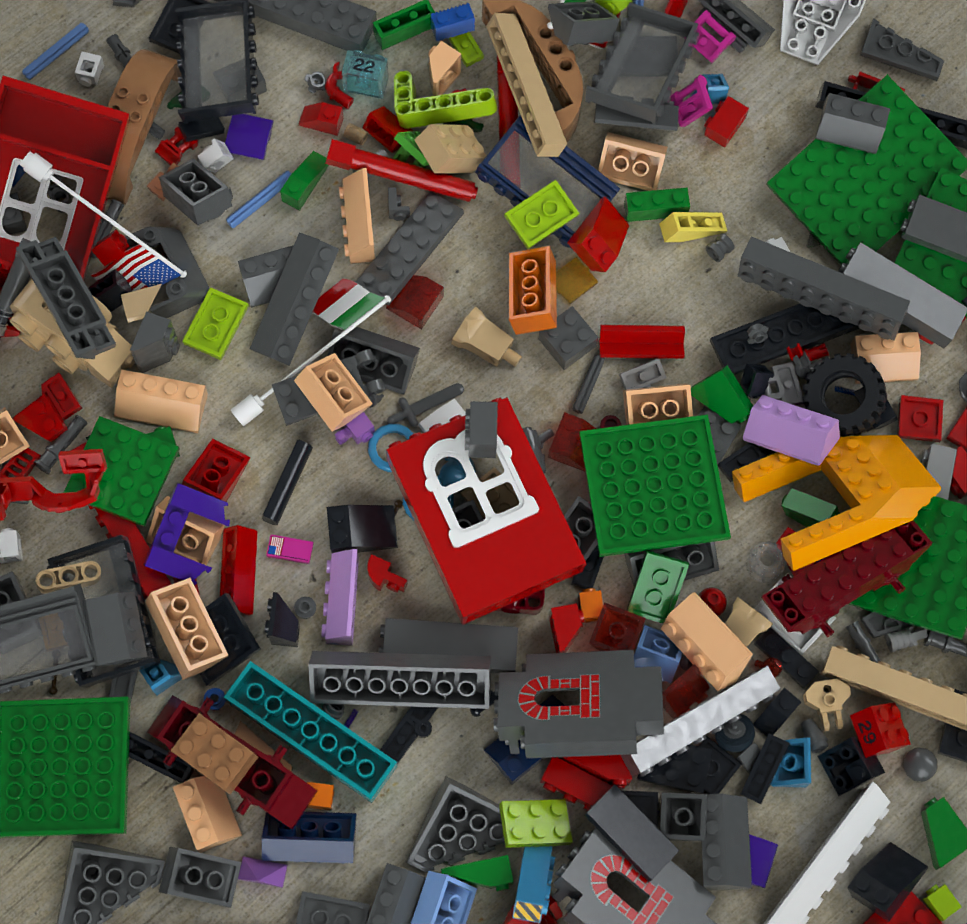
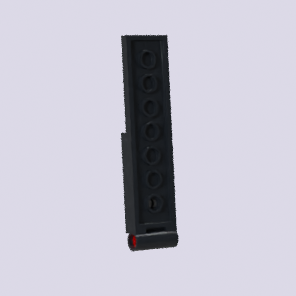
[710,304,860,375]

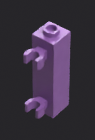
[334,412,375,445]

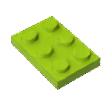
[504,180,580,249]
[182,287,249,360]
[499,799,573,848]

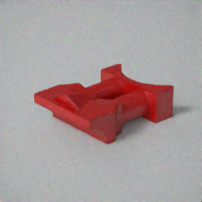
[155,127,198,165]

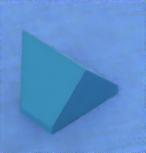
[690,74,729,104]
[139,659,182,696]

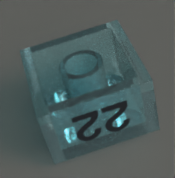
[342,50,389,99]

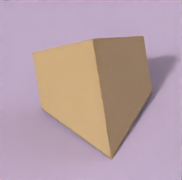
[121,284,162,323]

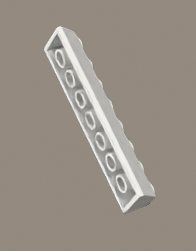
[763,782,890,924]

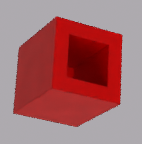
[91,229,129,266]

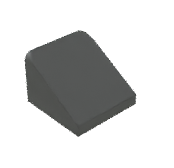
[736,742,761,774]

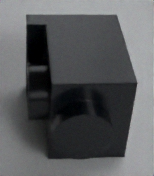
[740,364,774,399]

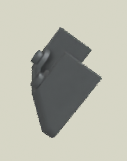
[125,226,209,318]

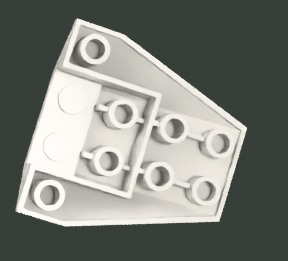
[780,0,866,65]

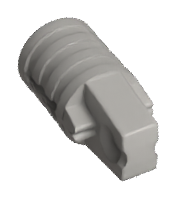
[885,626,928,653]

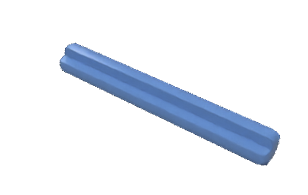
[22,23,89,80]
[226,171,291,228]

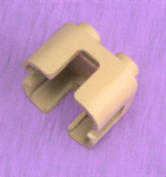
[9,279,118,374]

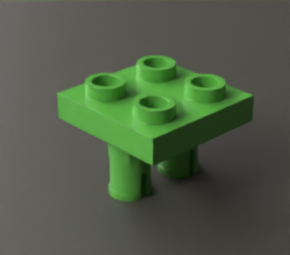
[393,131,429,168]

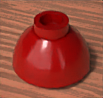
[698,587,727,616]

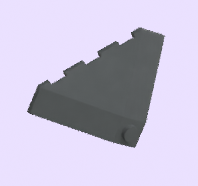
[406,776,505,873]
[57,841,165,924]

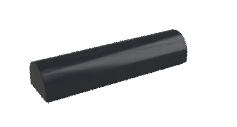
[262,439,313,525]
[129,732,195,783]

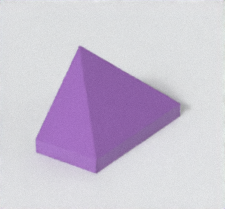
[238,856,288,888]

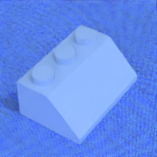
[411,871,477,924]

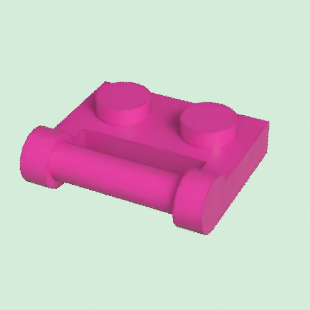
[683,10,737,64]
[671,75,713,127]

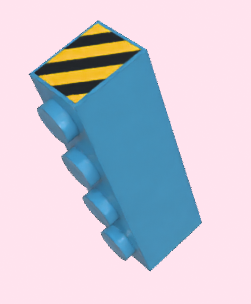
[512,846,555,923]

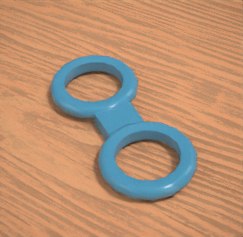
[368,424,454,520]

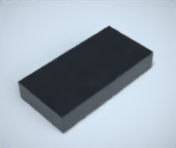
[178,117,225,142]

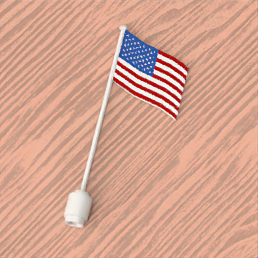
[20,151,187,291]

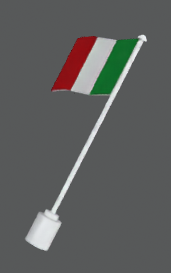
[231,279,391,426]

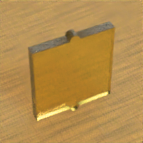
[556,257,598,304]

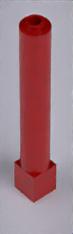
[497,55,521,188]
[325,139,478,202]

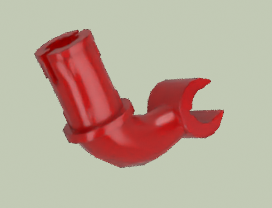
[325,62,354,110]
[786,343,829,363]

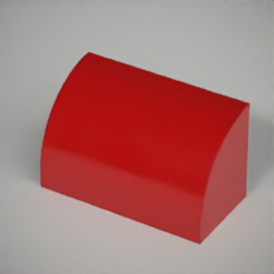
[362,106,414,153]

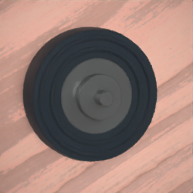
[714,714,755,752]

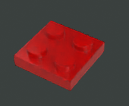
[897,395,944,443]

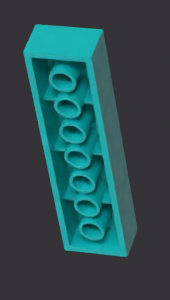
[224,661,398,803]

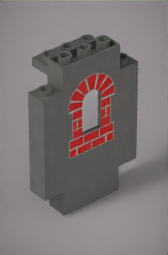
[493,650,664,758]
[552,827,716,924]

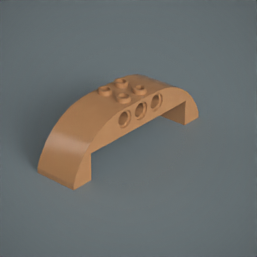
[482,0,583,143]
[107,49,181,205]

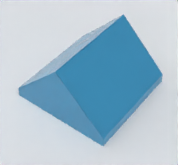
[772,737,811,788]

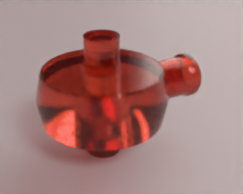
[755,658,782,678]

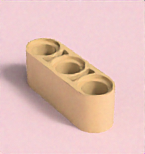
[36,561,101,594]

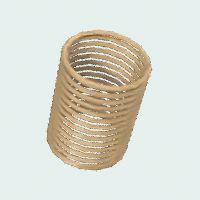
[344,123,368,146]

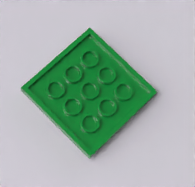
[63,416,180,527]

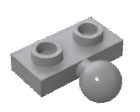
[619,358,667,390]

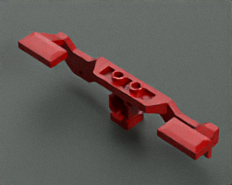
[0,449,107,521]

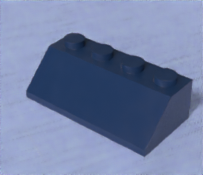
[483,694,565,785]
[262,811,356,864]

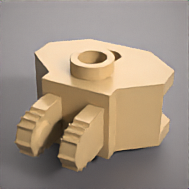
[803,678,851,732]

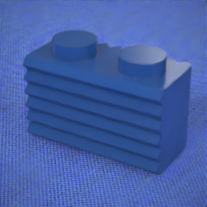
[431,3,475,41]

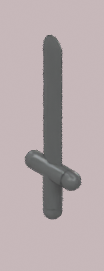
[387,383,464,427]

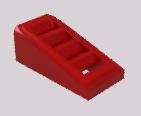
[0,448,41,478]

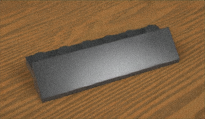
[250,232,339,366]
[16,237,116,359]

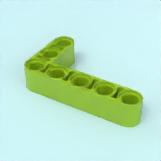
[394,71,498,128]

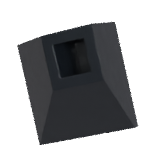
[265,592,300,647]
[817,737,885,796]

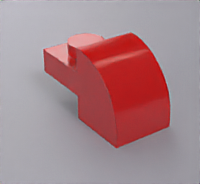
[367,554,408,592]

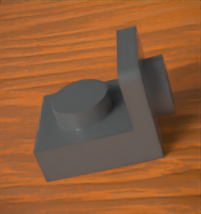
[388,187,410,221]

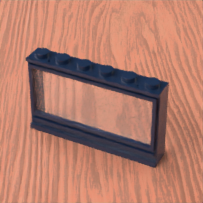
[475,115,620,250]

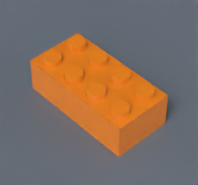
[509,246,557,335]

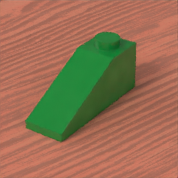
[280,151,329,211]
[441,855,514,892]

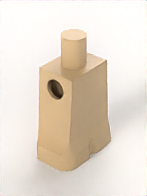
[451,307,522,367]
[725,597,773,647]

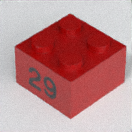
[850,702,911,758]

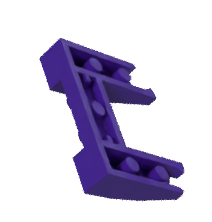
[143,483,230,585]

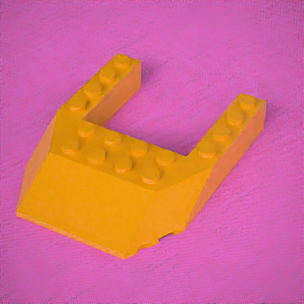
[732,435,941,571]

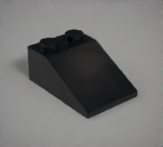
[327,505,398,553]
[847,842,929,922]

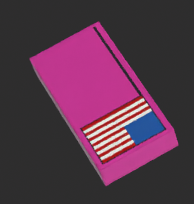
[266,534,314,564]

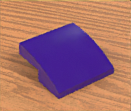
[225,114,274,160]
[749,834,778,888]

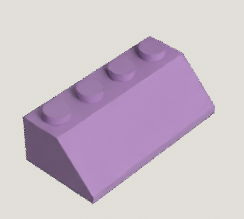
[743,395,840,466]
[322,549,359,645]

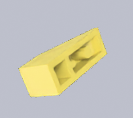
[659,212,727,242]

